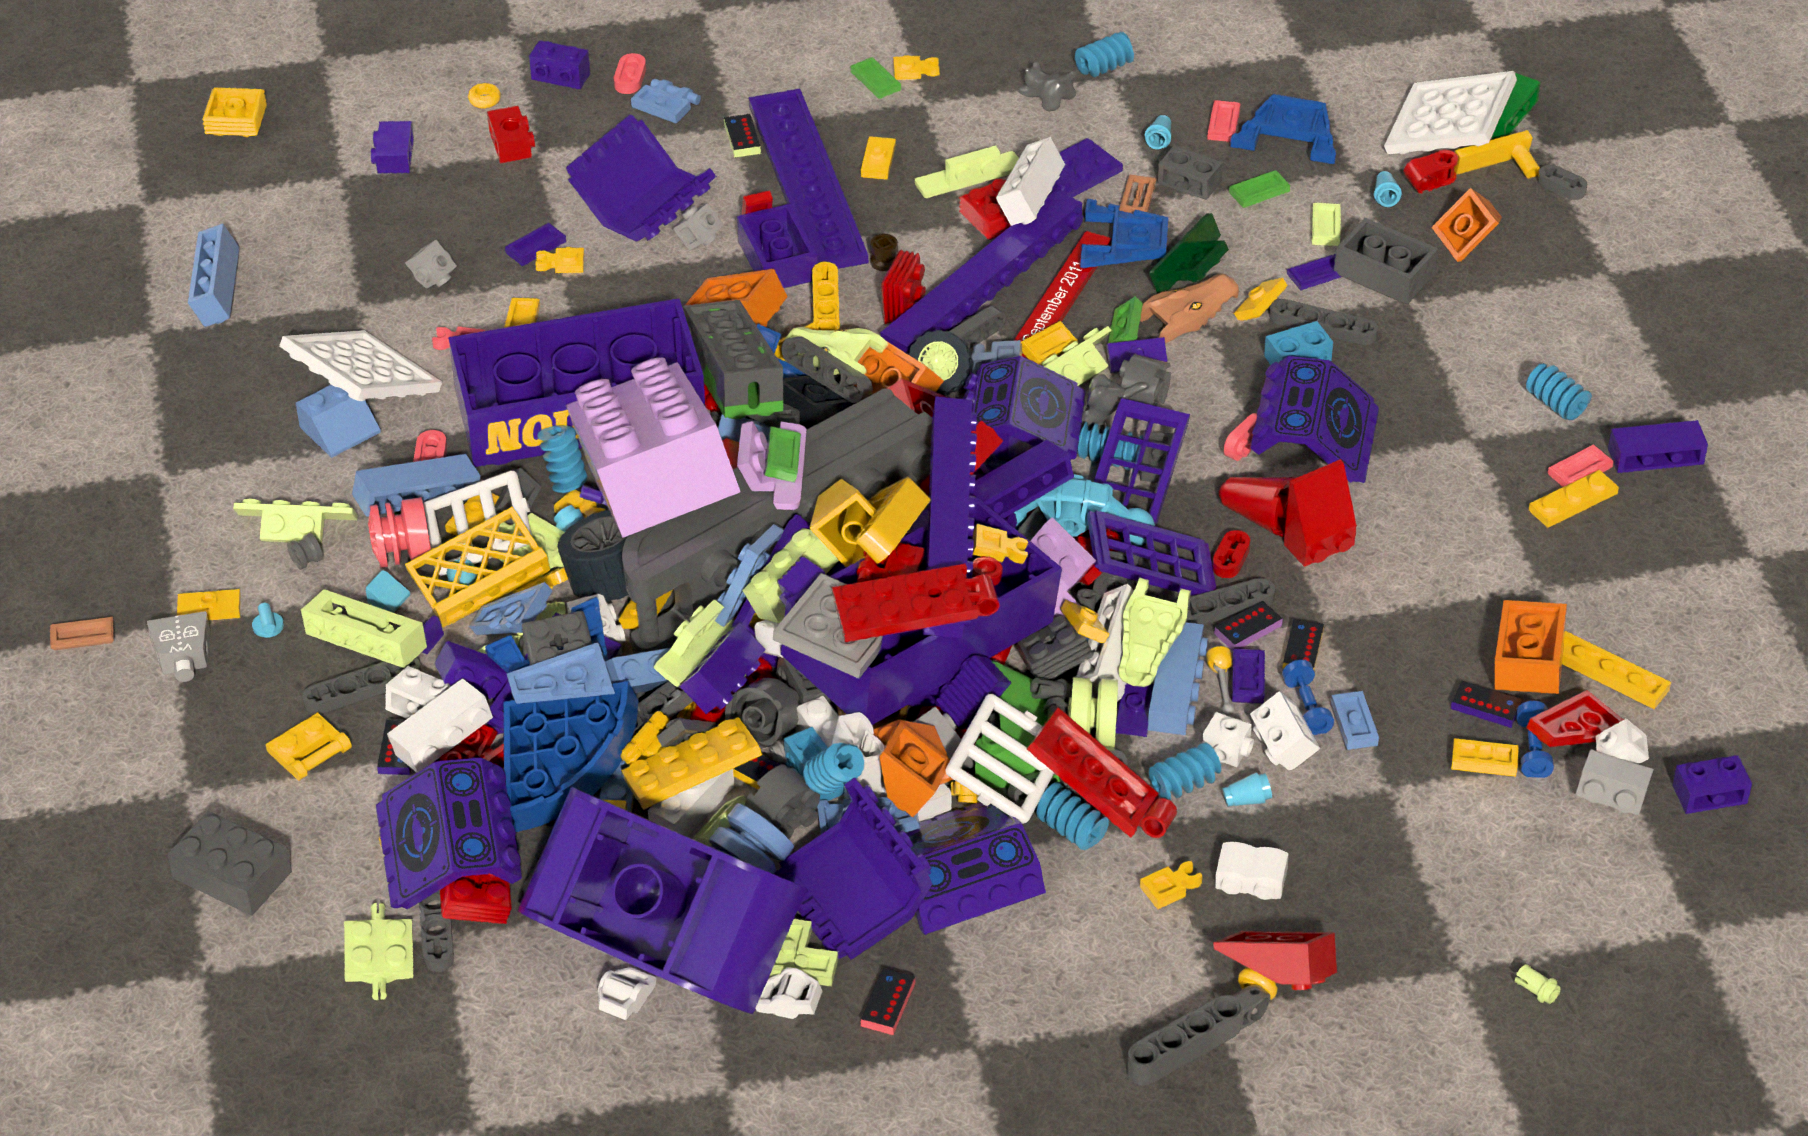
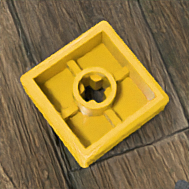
[202,88,267,137]

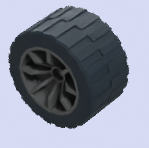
[557,510,629,602]

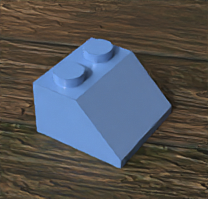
[296,385,381,458]

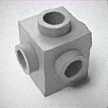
[673,203,724,250]
[405,240,457,288]

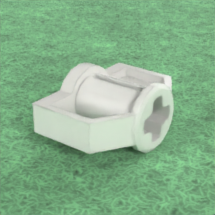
[597,967,657,1020]
[756,968,822,1019]

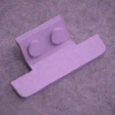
[737,421,806,510]
[1031,517,1096,618]

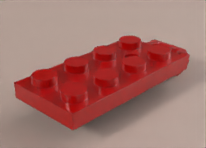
[832,563,1000,642]
[1027,708,1177,838]

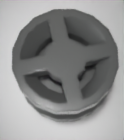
[287,533,323,570]

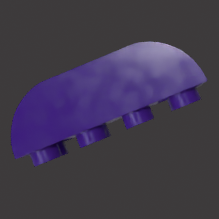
[517,787,807,1014]

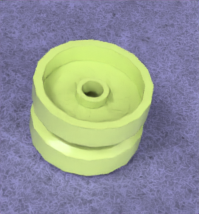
[1068,677,1118,747]

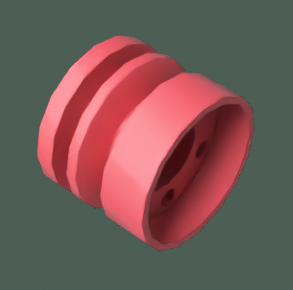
[368,497,431,568]

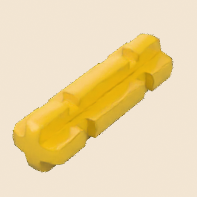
[620,711,669,765]

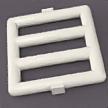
[423,471,532,576]
[945,694,1054,823]

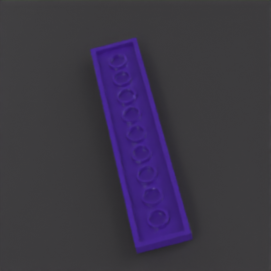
[748,89,869,269]

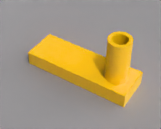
[1454,130,1540,179]

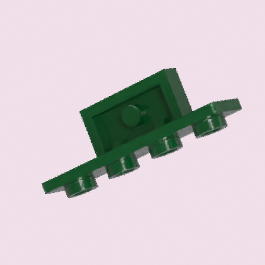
[1149,213,1229,294]

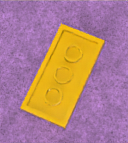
[621,717,762,810]

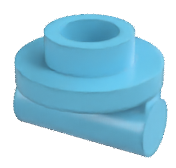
[252,603,284,638]

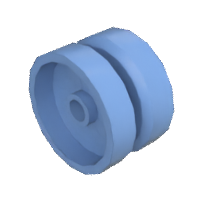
[709,803,794,874]

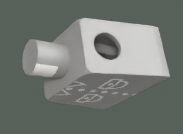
[147,611,211,682]

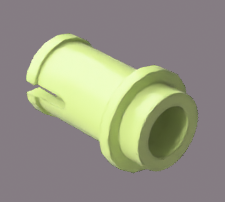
[1515,964,1561,1004]

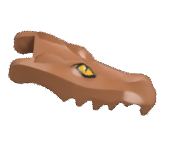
[1140,274,1239,343]

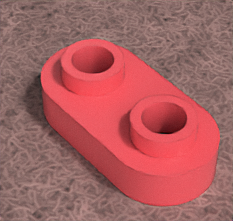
[614,53,646,94]
[1224,413,1257,461]
[413,430,447,462]

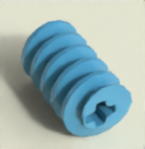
[1075,32,1134,78]
[1526,363,1592,420]
[1078,422,1143,470]
[537,425,588,493]
[803,743,864,795]
[1149,743,1221,801]
[1036,782,1109,850]

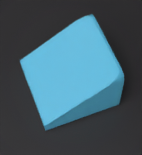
[366,570,411,613]

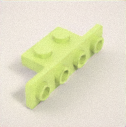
[915,146,1019,198]
[1042,326,1112,387]
[233,499,358,544]
[654,599,735,687]

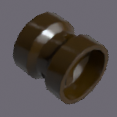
[870,234,898,272]

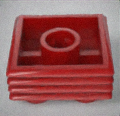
[959,179,1011,240]
[881,249,926,325]
[440,874,512,924]

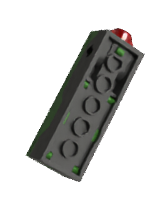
[683,300,783,419]

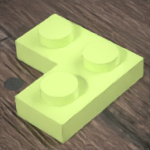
[769,919,838,987]

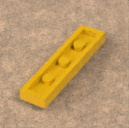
[1562,631,1671,709]

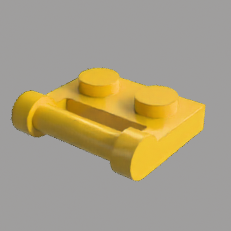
[266,712,352,781]

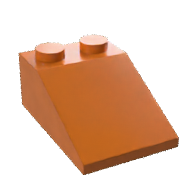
[684,269,788,327]
[858,342,944,395]
[1495,600,1567,694]

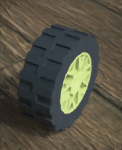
[908,330,973,396]

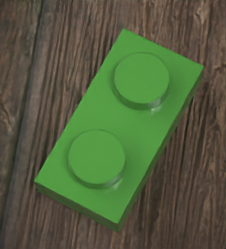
[1108,296,1143,343]

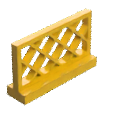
[405,507,550,628]

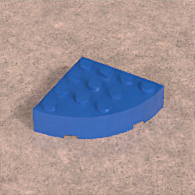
[504,681,638,832]

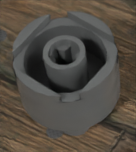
[1119,354,1171,406]
[725,678,799,749]
[745,765,820,839]

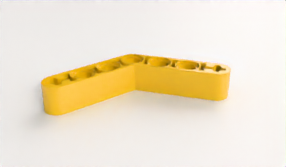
[775,262,840,362]
[855,477,931,564]

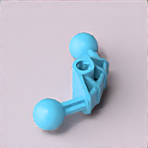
[1014,474,1155,546]

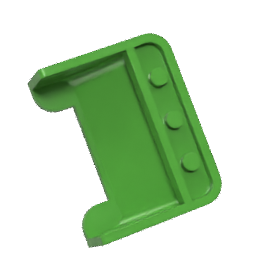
[975,661,1068,788]

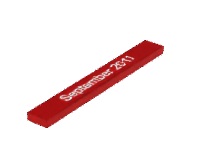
[1014,231,1112,358]

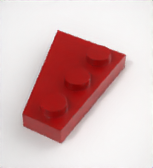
[1526,690,1624,747]

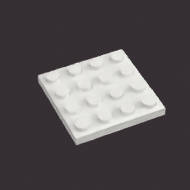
[1384,71,1517,154]
[280,330,442,401]

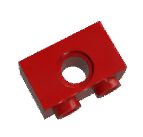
[487,106,535,163]

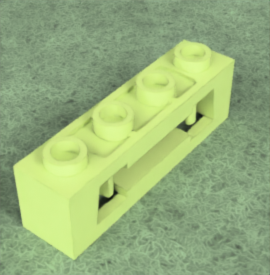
[301,589,427,668]

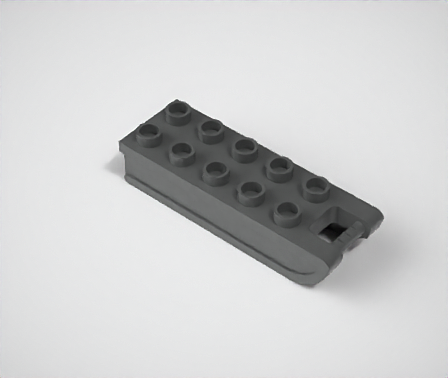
[622,389,932,654]

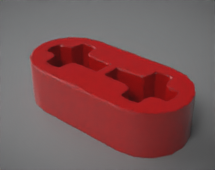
[1213,530,1250,578]

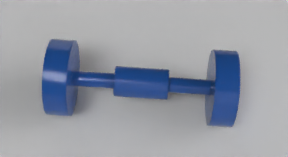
[1282,660,1334,735]
[1516,701,1554,778]

